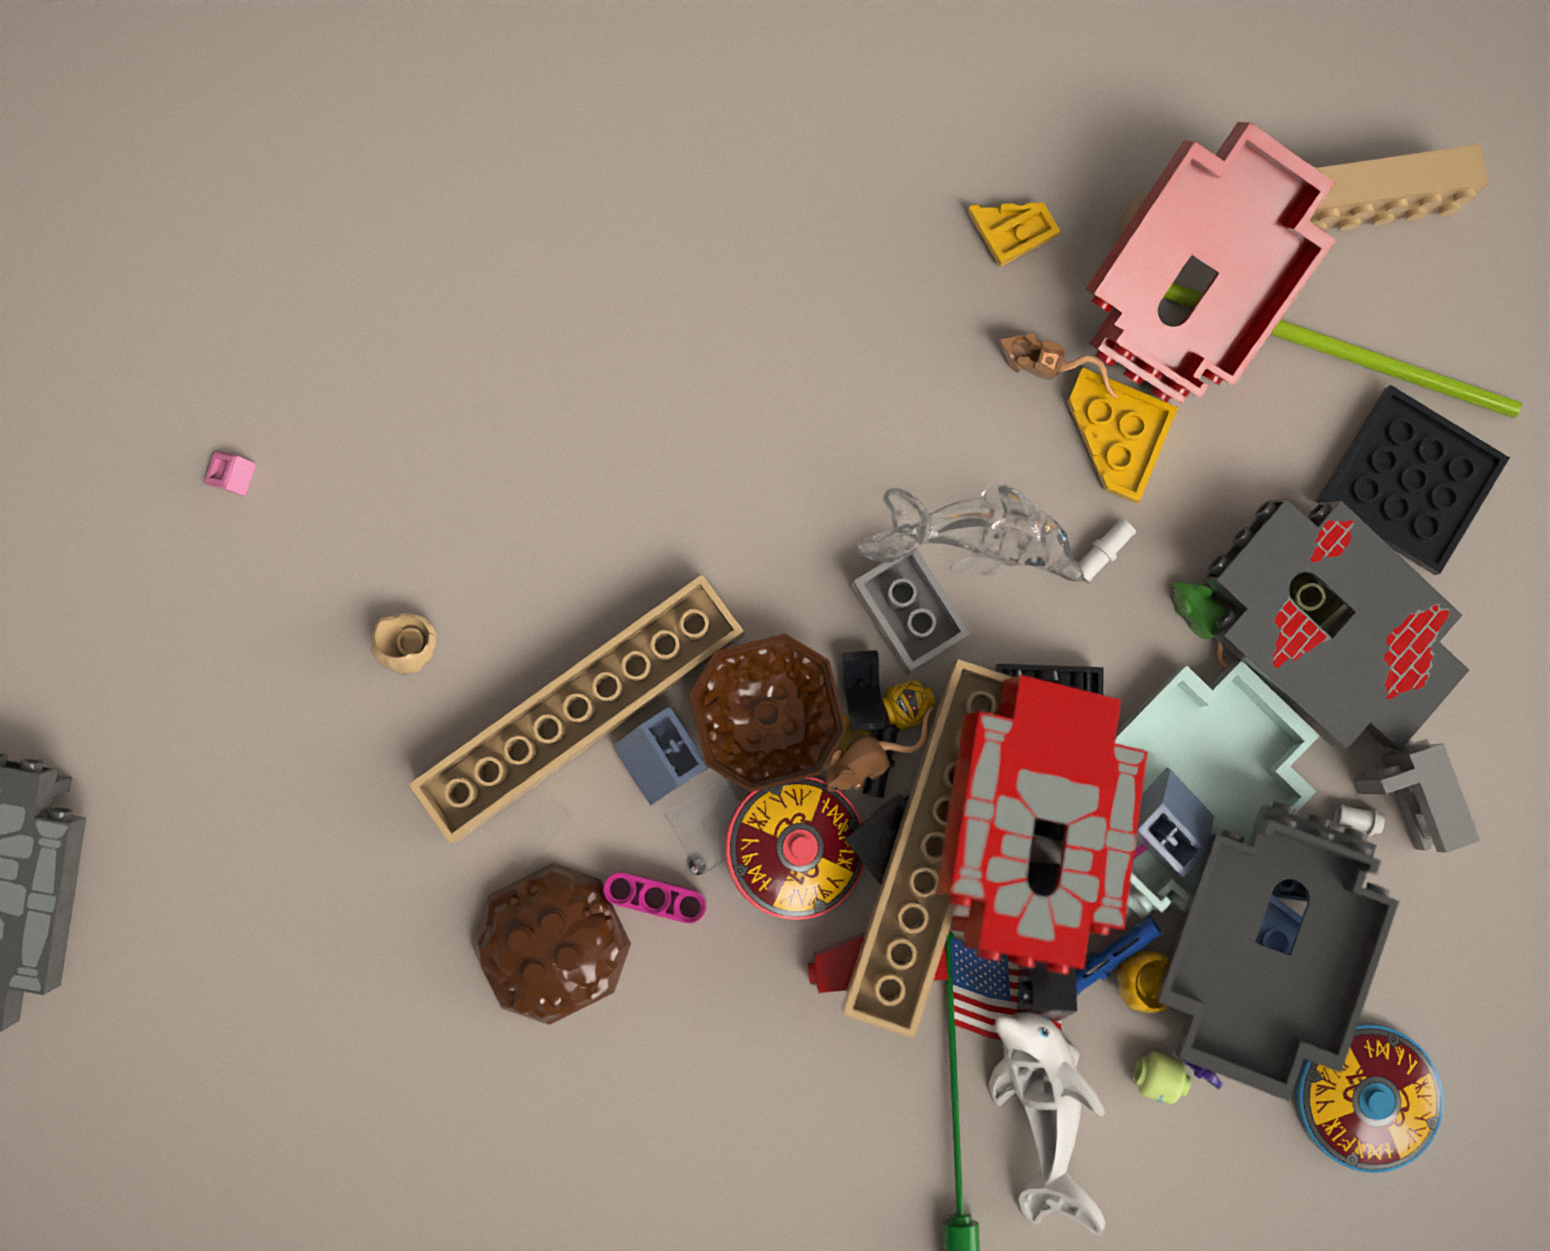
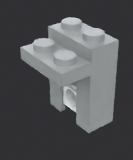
[1354,739,1480,853]

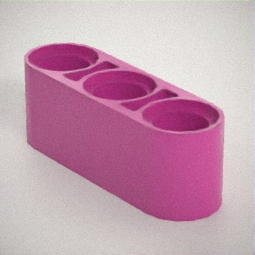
[604,871,707,923]

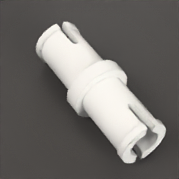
[1072,518,1136,584]

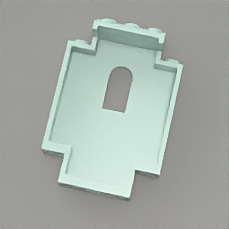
[1058,660,1319,920]

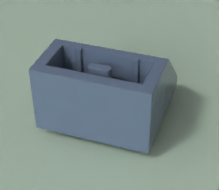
[613,706,709,806]
[1136,768,1214,877]

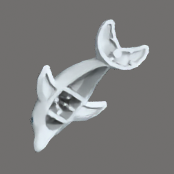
[989,1012,1105,1236]

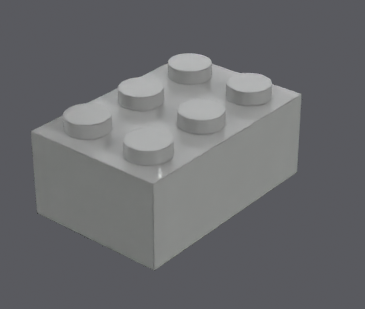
[851,544,971,674]

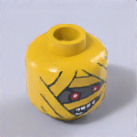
[882,679,936,730]

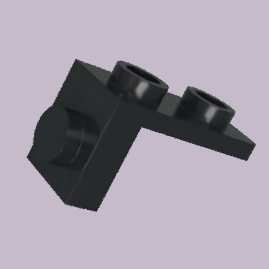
[842,650,886,731]

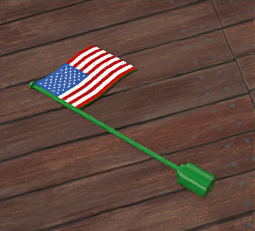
[942,931,1061,1251]

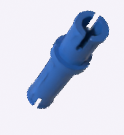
[1076,915,1163,996]

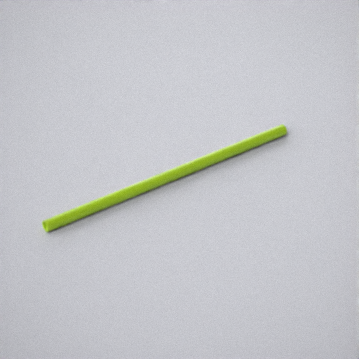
[1163,283,1522,418]

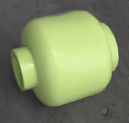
[1133,1051,1191,1105]

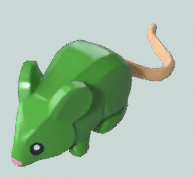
[1171,581,1230,669]

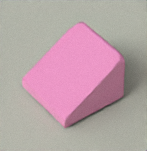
[204,451,255,495]

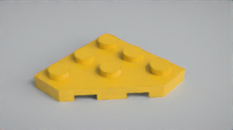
[1067,367,1179,504]

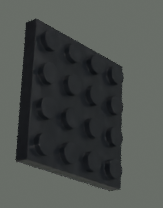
[1316,384,1510,575]

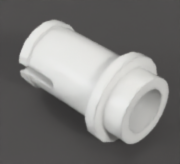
[1334,804,1385,836]

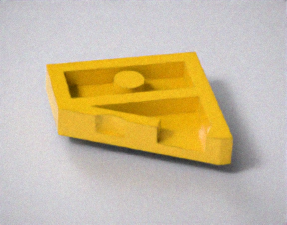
[967,202,1061,268]

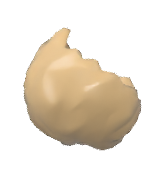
[371,613,436,675]

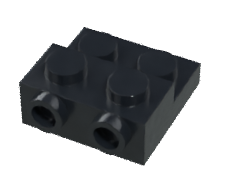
[843,794,909,886]

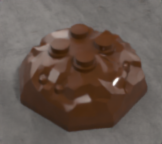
[689,634,847,792]
[471,863,631,1025]

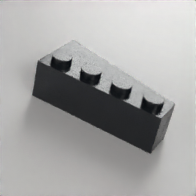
[1017,862,1077,1022]

